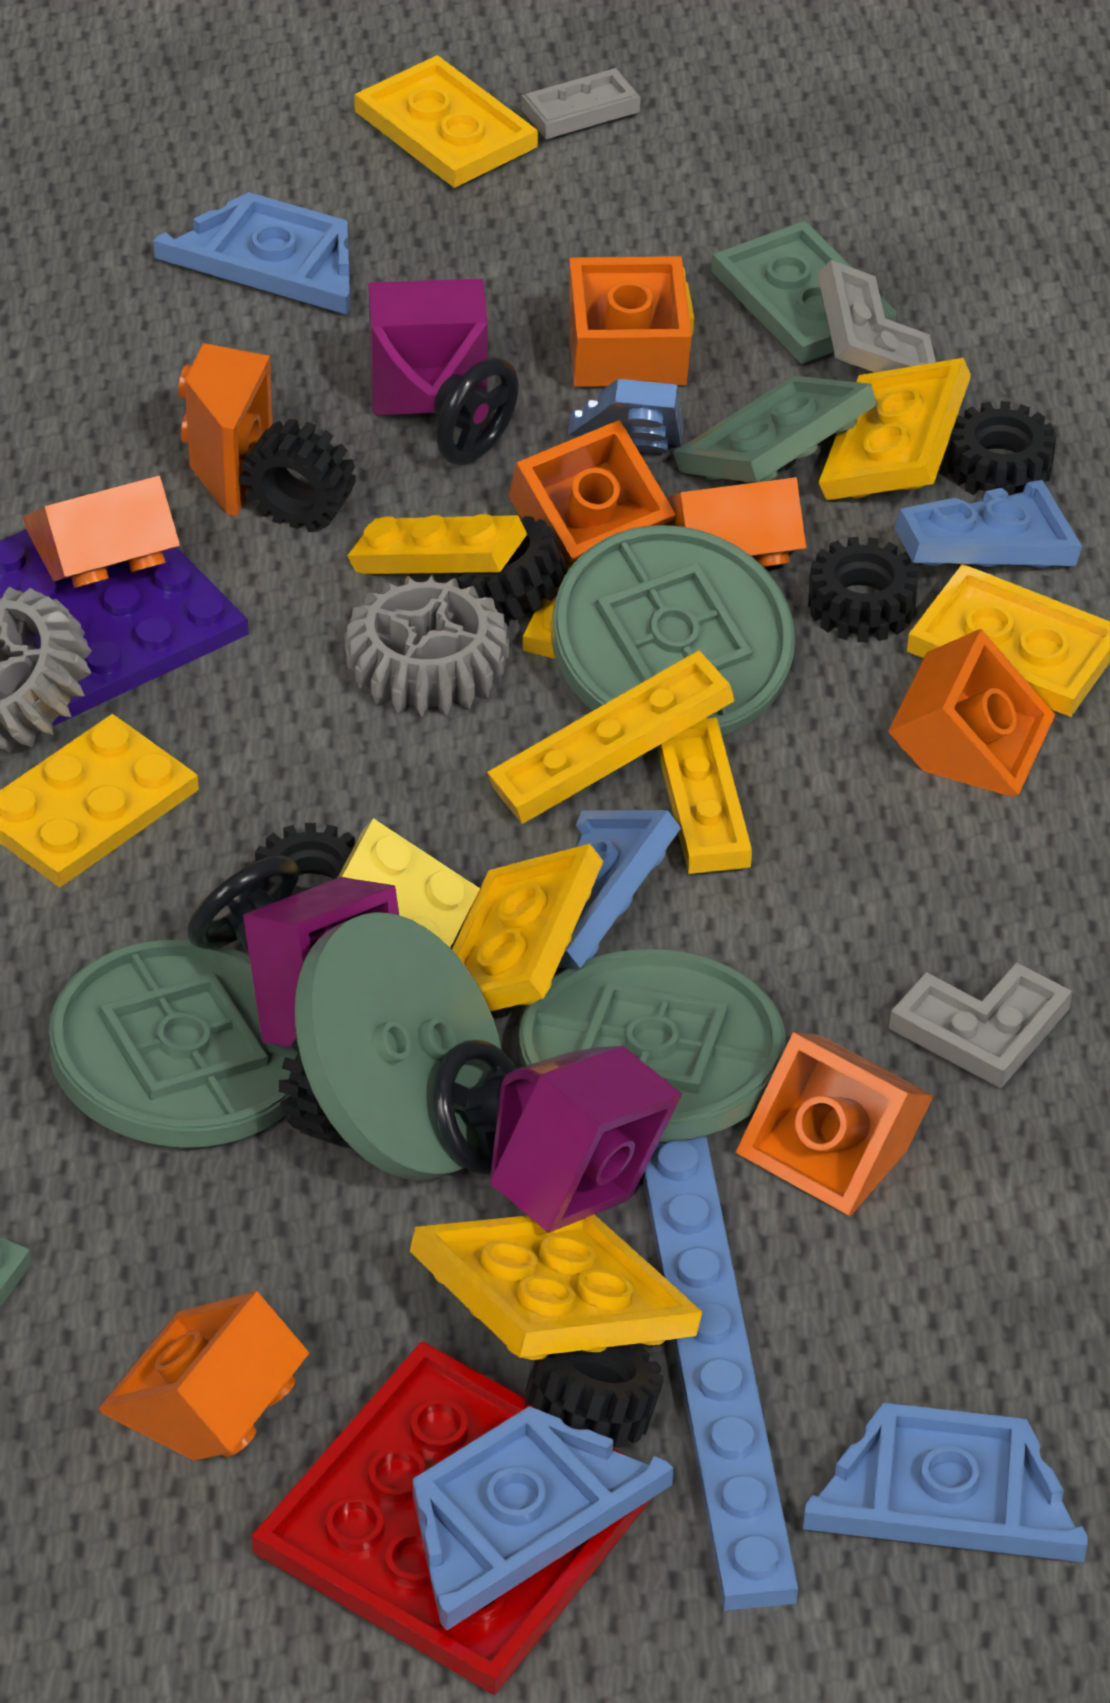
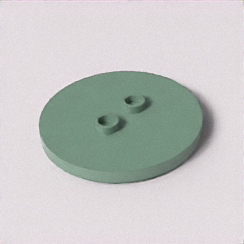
[551,525,795,735]
[295,912,502,1180]
[48,939,298,1148]
[519,949,785,1142]

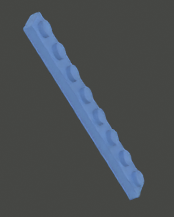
[642,1136,798,1611]

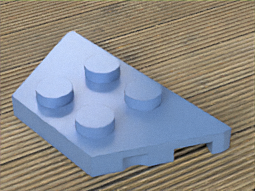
[153,192,350,315]
[803,1402,1088,1563]
[412,1406,673,1630]

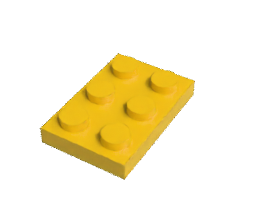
[354,55,538,188]
[818,358,971,501]
[907,564,1110,717]
[0,714,199,888]
[452,843,604,1012]

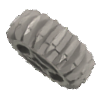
[344,574,509,718]
[0,587,92,753]

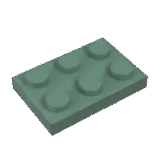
[711,221,897,364]
[673,375,877,484]

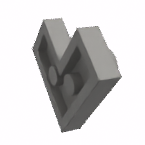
[818,260,936,372]
[889,962,1073,1088]

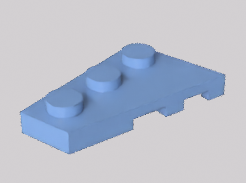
[568,379,684,454]
[894,480,1082,568]
[557,810,681,969]

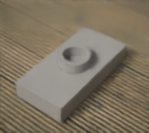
[522,68,641,140]

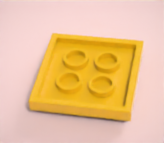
[410,1214,702,1360]

